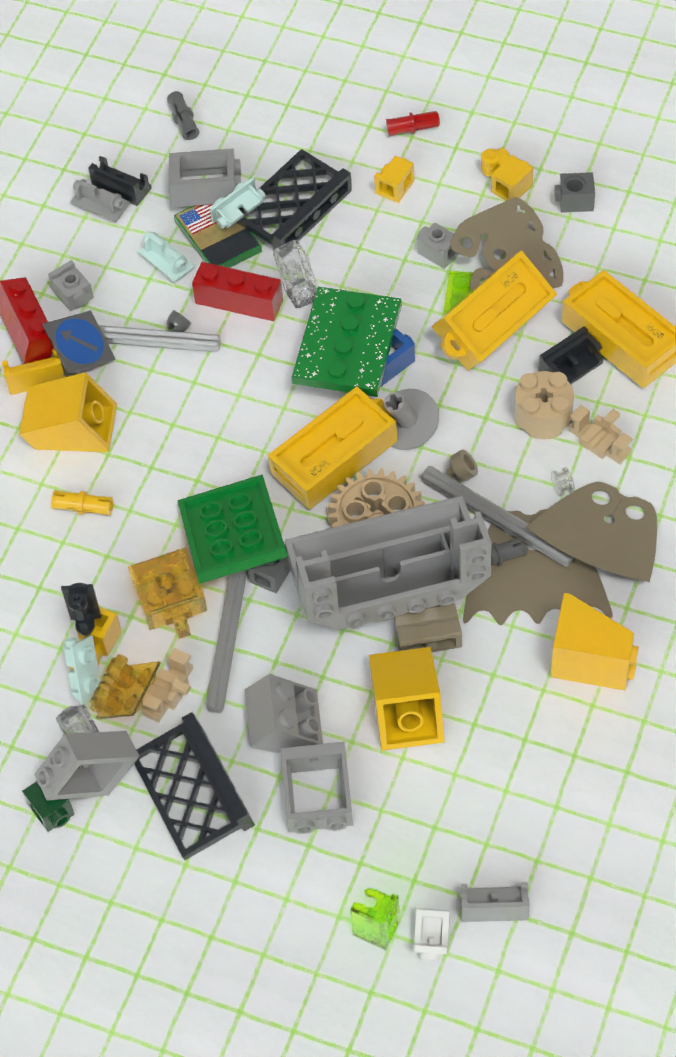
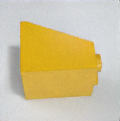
[19,372,117,452]
[551,593,639,691]
[368,647,445,751]

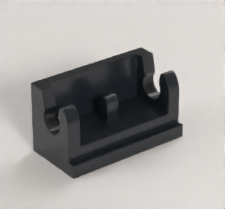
[88,156,152,206]
[539,326,604,384]

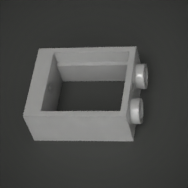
[168,148,241,207]
[34,731,139,800]
[280,741,353,834]

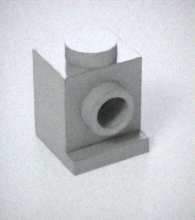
[417,222,461,269]
[48,260,94,311]

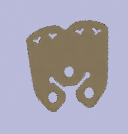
[450,197,564,290]

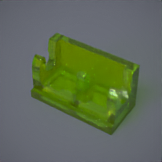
[350,888,400,950]

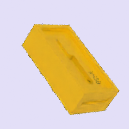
[431,250,557,371]
[562,270,676,389]
[268,386,398,510]

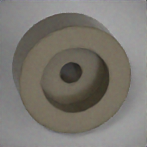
[447,449,478,481]

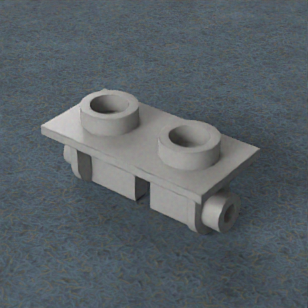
[70,179,130,222]

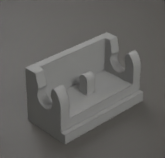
[461,882,529,922]

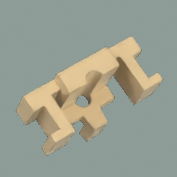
[569,405,633,465]
[139,648,193,723]

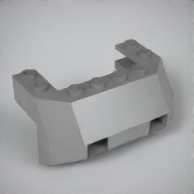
[285,495,492,630]

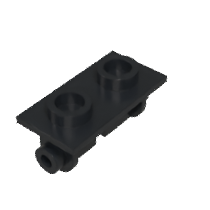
[61,583,102,636]

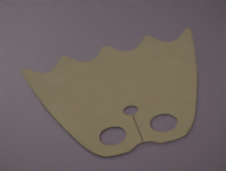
[463,509,613,625]

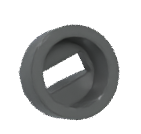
[167,310,191,332]

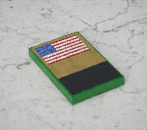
[174,204,262,268]

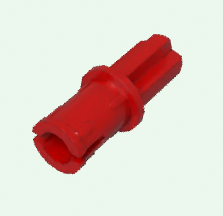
[386,111,440,136]

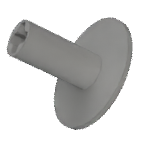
[384,389,439,450]

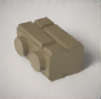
[394,603,462,652]

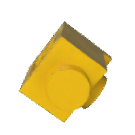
[374,156,414,203]

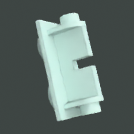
[210,177,266,229]
[138,231,195,283]
[62,635,103,705]

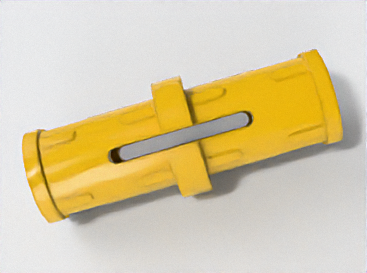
[51,490,114,516]

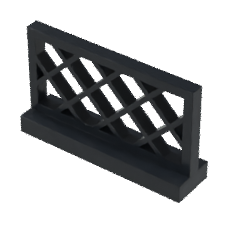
[236,149,352,257]
[134,712,255,860]

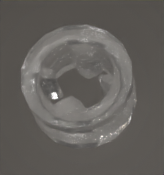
[551,467,575,497]

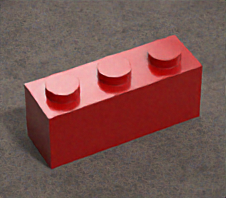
[192,262,283,322]
[0,277,53,364]

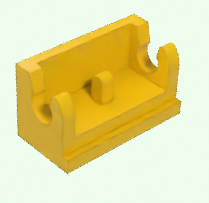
[2,349,65,395]

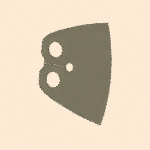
[526,482,657,582]

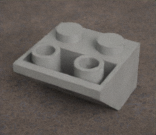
[245,674,323,753]

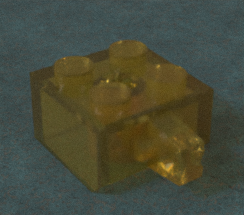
[128,547,207,639]

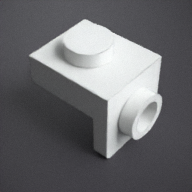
[413,908,450,960]

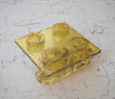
[90,654,161,719]

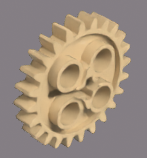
[328,468,425,528]

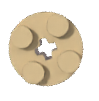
[514,371,574,439]

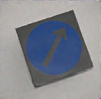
[43,310,116,374]

